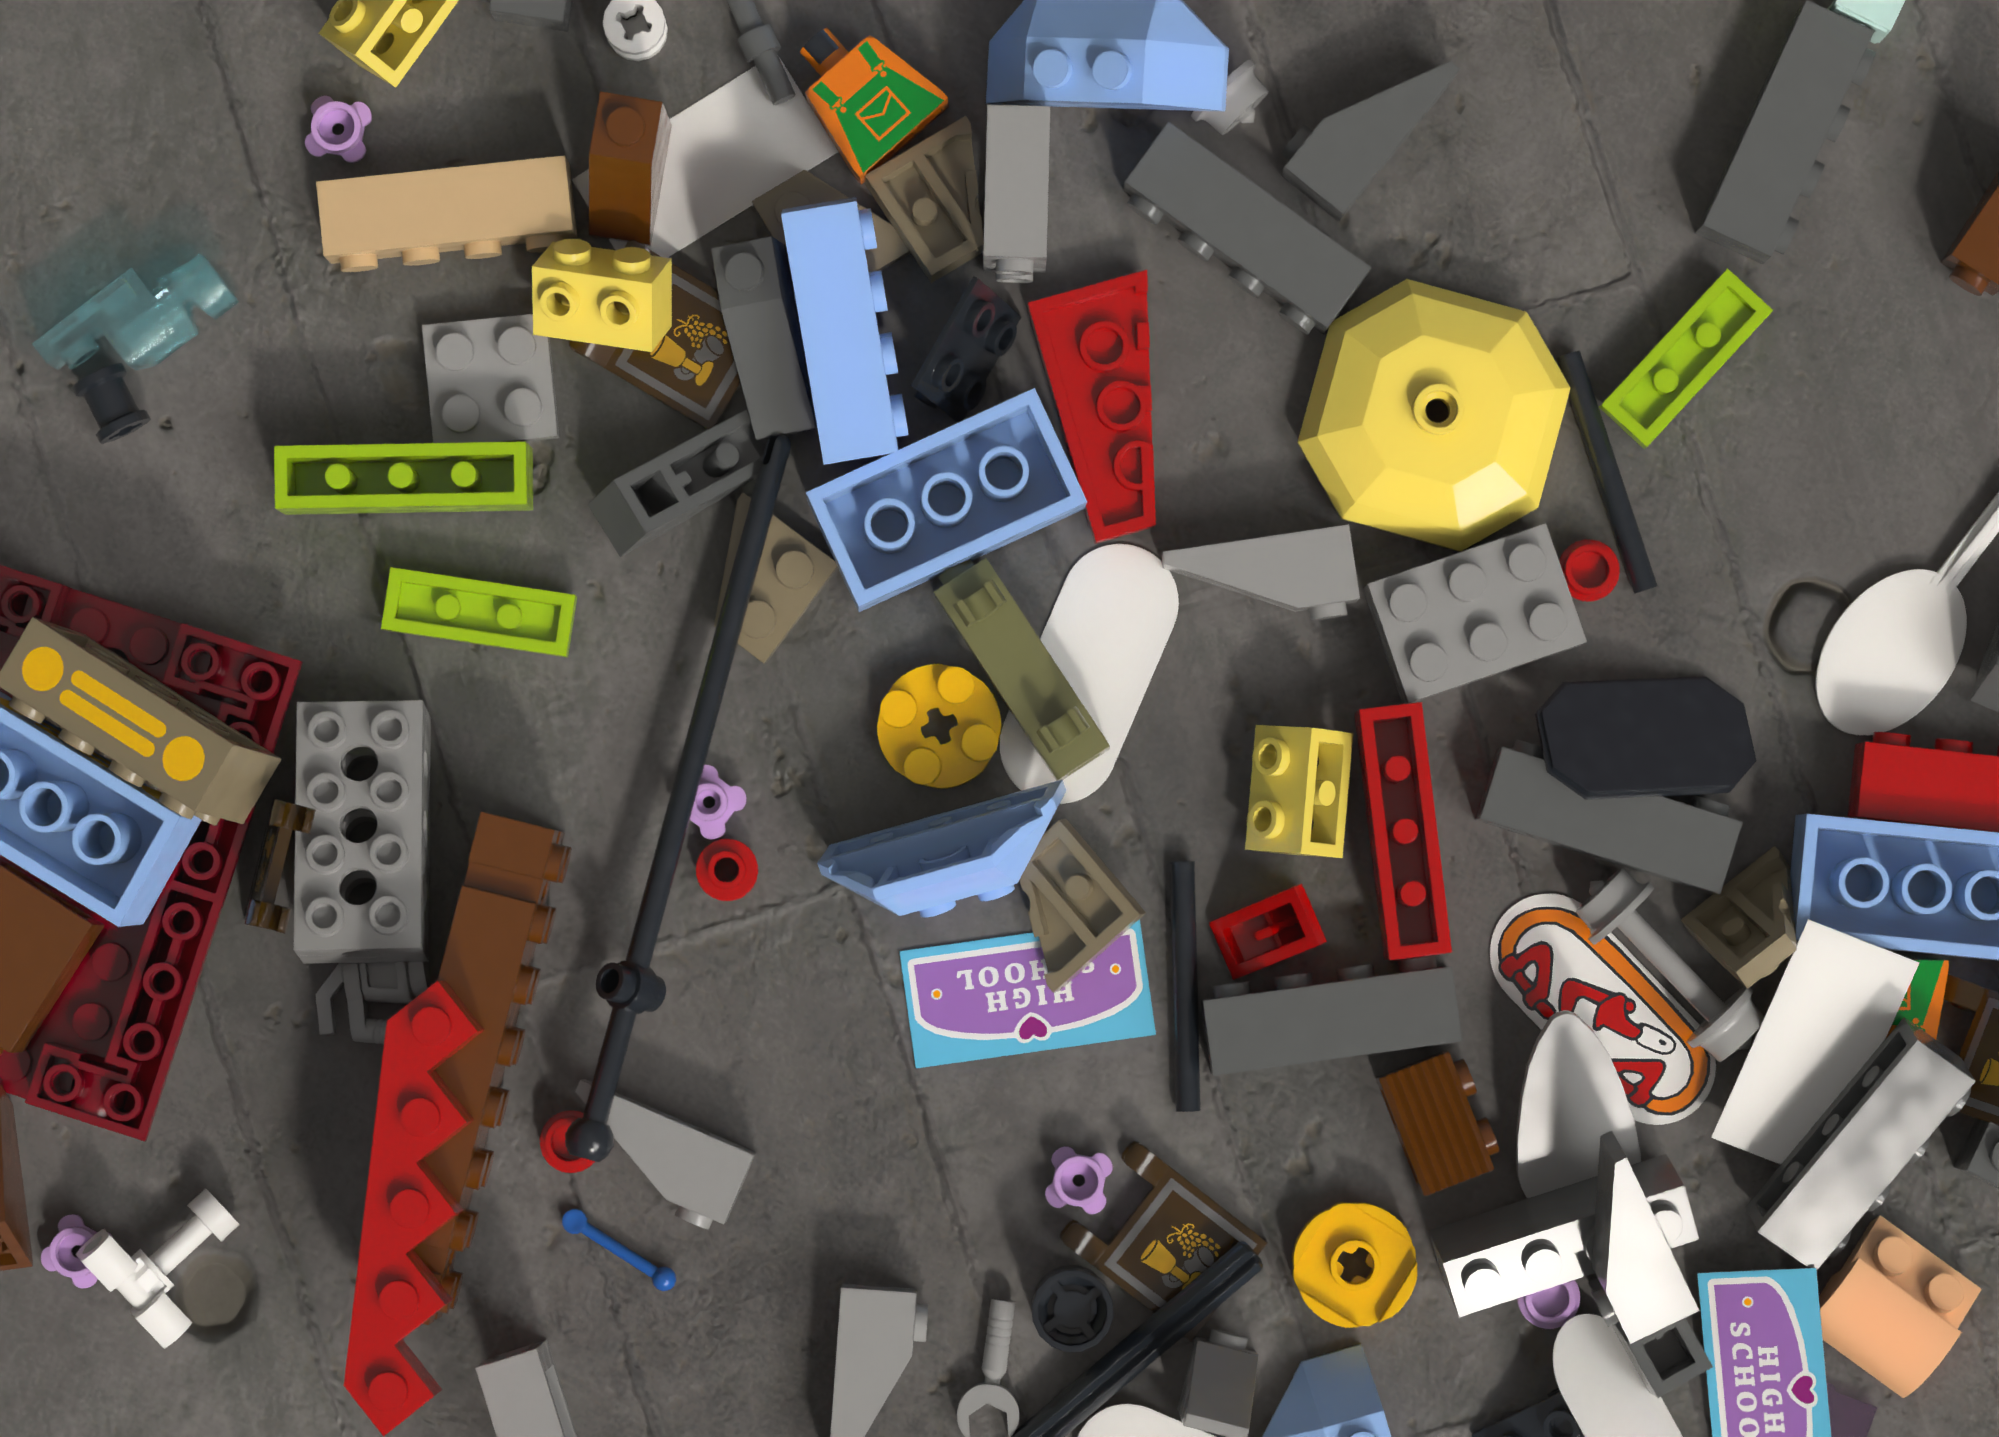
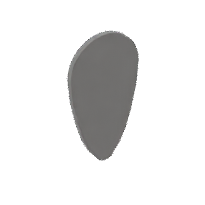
[1516,1011,1641,1198]

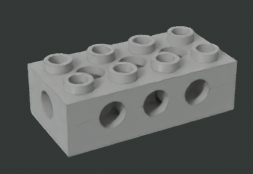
[293,700,431,964]

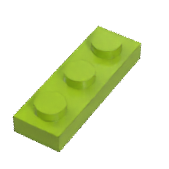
[1599,268,1773,449]
[381,567,577,658]

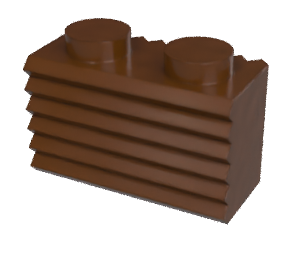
[1375,1051,1500,1196]

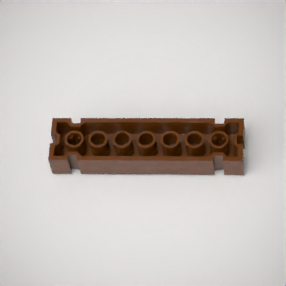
[414,812,572,1325]

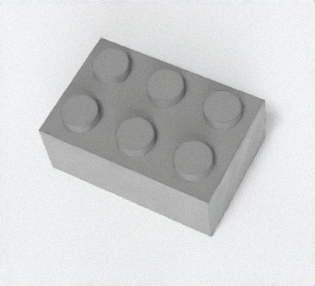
[1363,523,1587,704]

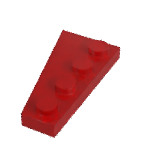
[1027,270,1156,544]

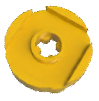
[877,664,1001,789]
[1292,1202,1418,1328]

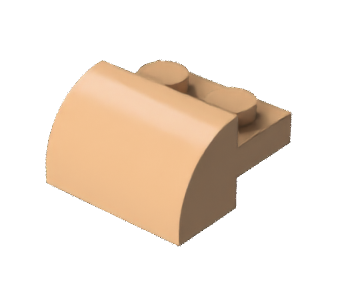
[1819,1215,1982,1398]

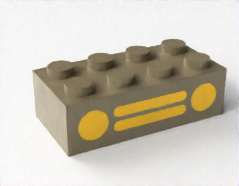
[0,617,281,826]

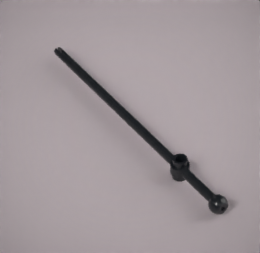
[565,434,791,1162]

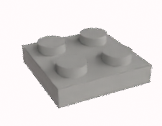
[422,314,560,443]

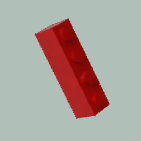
[1354,702,1452,960]
[1847,732,1999,833]

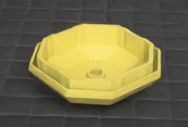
[1297,279,1571,552]

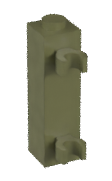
[934,558,1110,781]

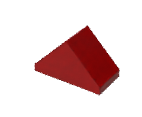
[1209,884,1327,980]

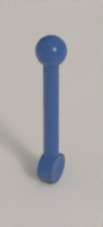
[562,1209,676,1291]

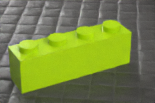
[274,442,533,515]

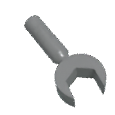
[957,1298,1019,1437]

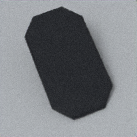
[1535,676,1757,800]

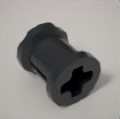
[72,363,151,444]

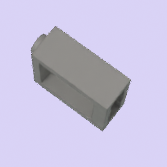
[983,105,1050,283]
[476,1339,577,1437]

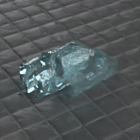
[32,253,239,371]

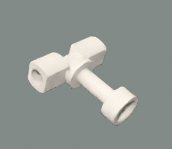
[76,1188,240,1349]

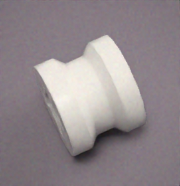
[603,0,668,61]

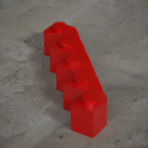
[343,980,484,1437]

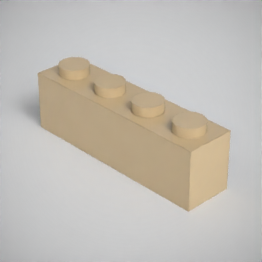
[316,155,577,272]

